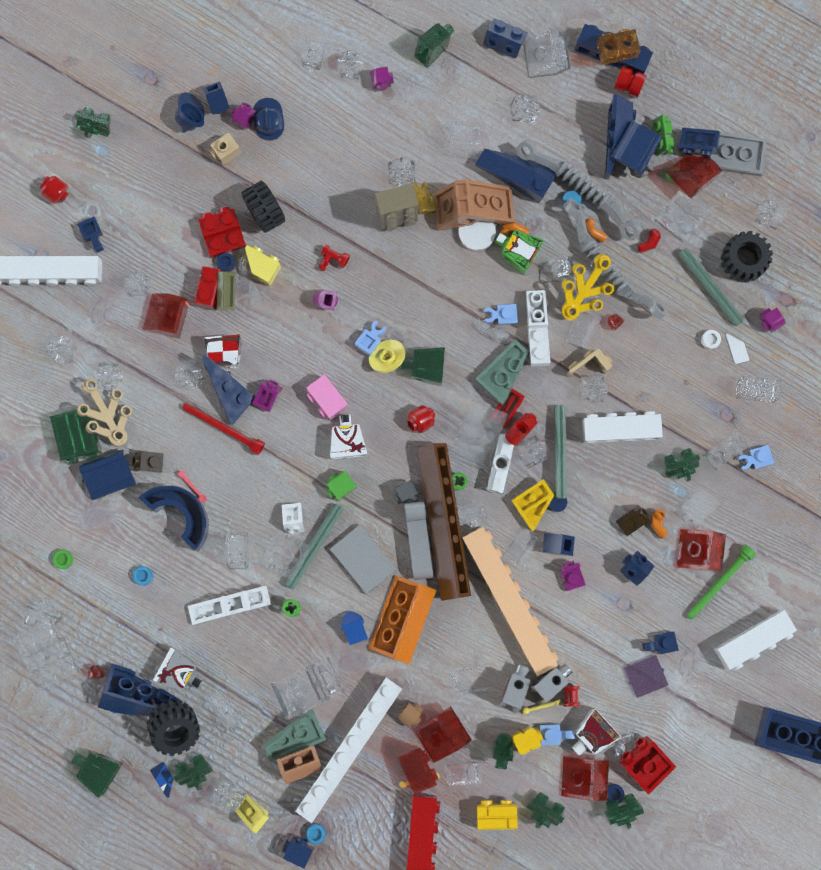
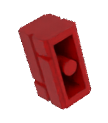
[194,266,222,311]

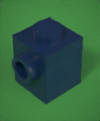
[203,81,230,114]
[543,533,575,556]
[282,836,314,869]

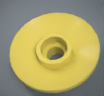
[369,339,405,373]

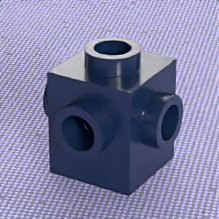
[620,551,655,586]

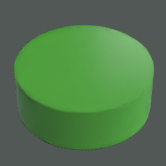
[53,550,73,569]

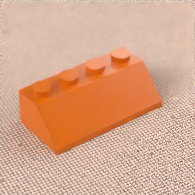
[368,576,436,664]

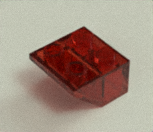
[143,293,189,339]
[398,747,439,795]

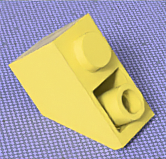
[245,245,281,286]

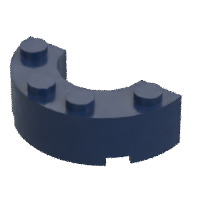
[139,485,209,552]

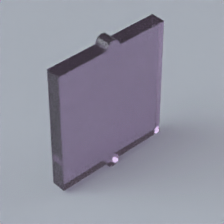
[624,655,668,698]

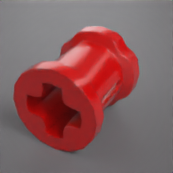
[562,686,580,707]

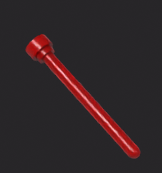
[182,403,265,456]

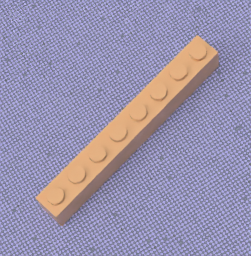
[462,527,559,677]

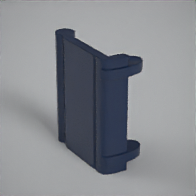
[610,121,662,177]
[79,450,136,500]

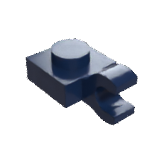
[77,216,104,253]
[642,631,679,655]

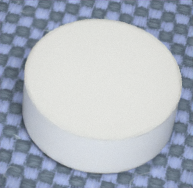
[701,330,721,350]

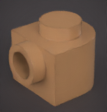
[397,702,424,728]

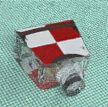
[204,334,242,376]

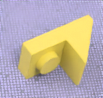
[233,794,269,833]

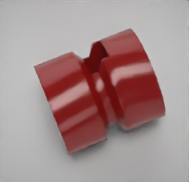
[613,66,647,98]

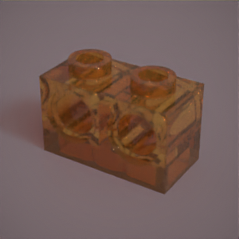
[596,29,641,65]

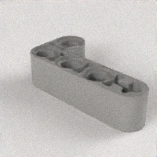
[404,501,433,580]

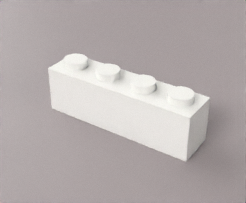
[582,412,663,443]
[714,610,797,671]

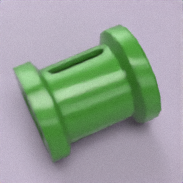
[282,599,301,617]

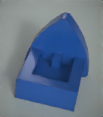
[341,611,368,645]

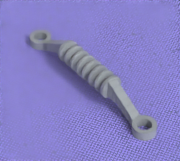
[517,140,641,241]
[564,198,667,319]

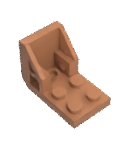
[434,179,515,230]

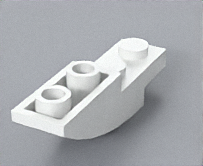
[526,290,550,367]

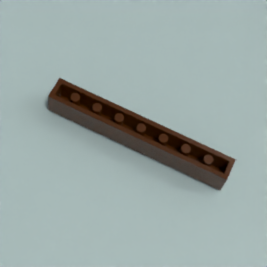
[417,443,471,601]

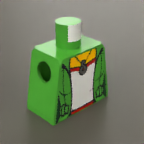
[495,230,543,275]

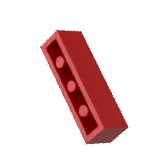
[406,794,440,870]

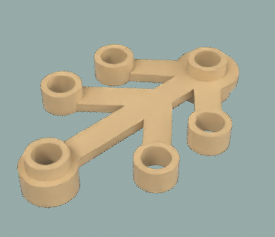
[77,378,132,446]

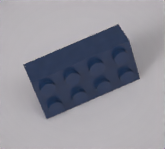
[754,707,821,764]

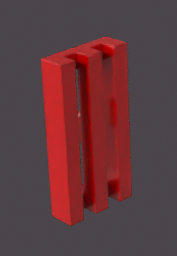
[489,389,525,429]

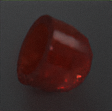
[607,314,624,331]
[88,665,104,679]

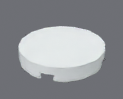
[458,220,496,251]

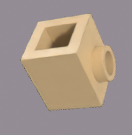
[210,133,241,165]

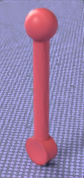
[177,470,207,502]

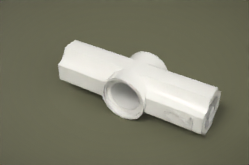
[486,434,514,494]

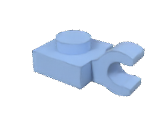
[540,724,575,745]

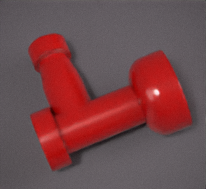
[318,244,350,271]

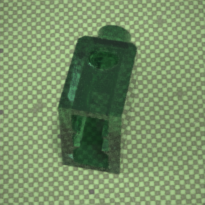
[414,23,454,68]
[401,347,445,386]
[71,751,123,798]

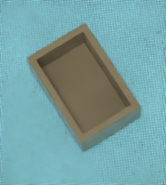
[375,184,418,231]

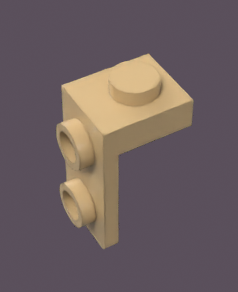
[567,348,613,377]

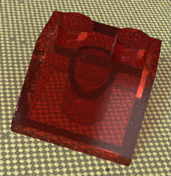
[665,155,723,198]
[676,529,726,573]
[413,706,472,763]
[561,756,609,801]

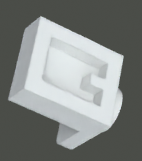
[282,503,305,535]

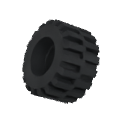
[241,180,285,233]
[721,231,773,283]
[147,700,200,756]

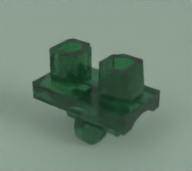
[75,107,111,139]
[664,448,700,482]
[492,733,513,770]
[174,754,213,791]
[526,792,565,829]
[604,793,644,829]

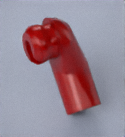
[637,228,661,253]

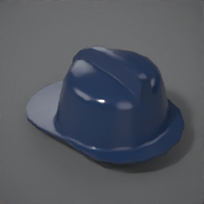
[175,92,204,133]
[253,98,284,141]

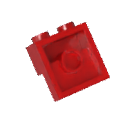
[198,207,246,258]
[619,736,676,795]

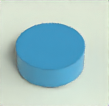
[562,191,581,207]
[133,566,153,586]
[306,823,326,845]

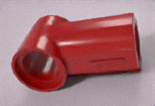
[505,413,538,446]

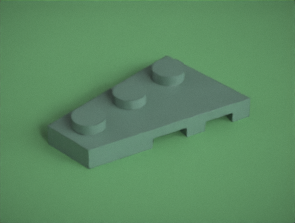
[475,339,529,406]
[263,708,326,762]

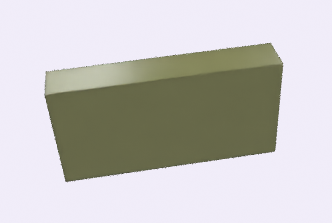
[217,272,236,310]

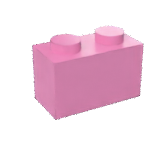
[306,374,348,421]

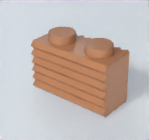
[277,746,323,784]

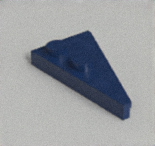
[202,354,255,425]

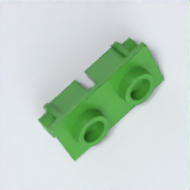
[652,114,675,156]

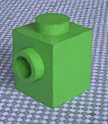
[326,471,357,501]

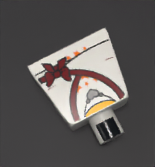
[330,415,368,460]

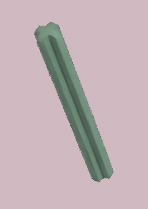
[679,248,744,326]
[554,405,566,499]
[285,504,343,589]

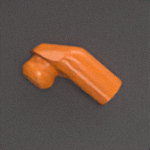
[500,222,529,237]

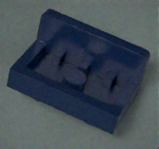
[483,18,528,58]
[677,127,721,157]

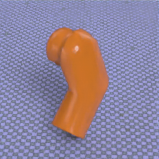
[585,218,607,243]
[650,509,668,539]

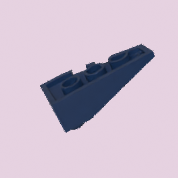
[605,95,636,179]
[475,148,556,203]
[97,664,183,716]

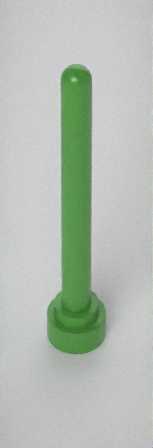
[687,544,756,619]

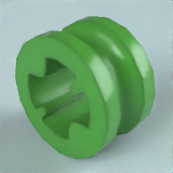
[452,473,468,491]

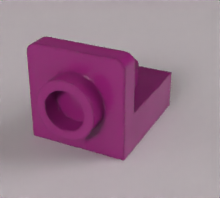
[252,380,283,412]
[559,560,586,591]

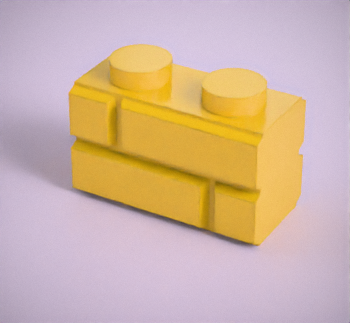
[510,725,543,755]
[476,799,518,830]

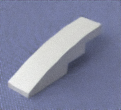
[188,586,271,625]

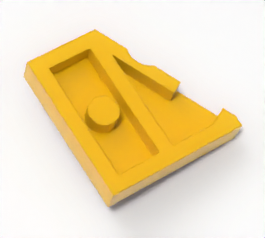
[511,479,554,531]

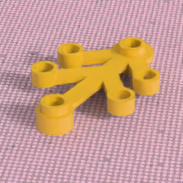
[562,254,614,320]

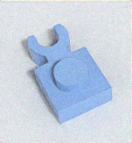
[484,304,518,325]
[354,321,386,356]
[737,445,774,470]

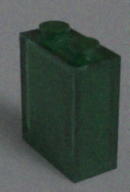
[50,408,102,465]

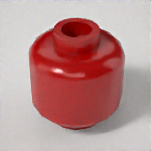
[39,176,69,204]
[406,405,435,434]

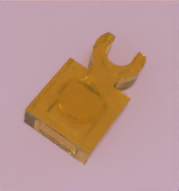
[413,182,437,215]

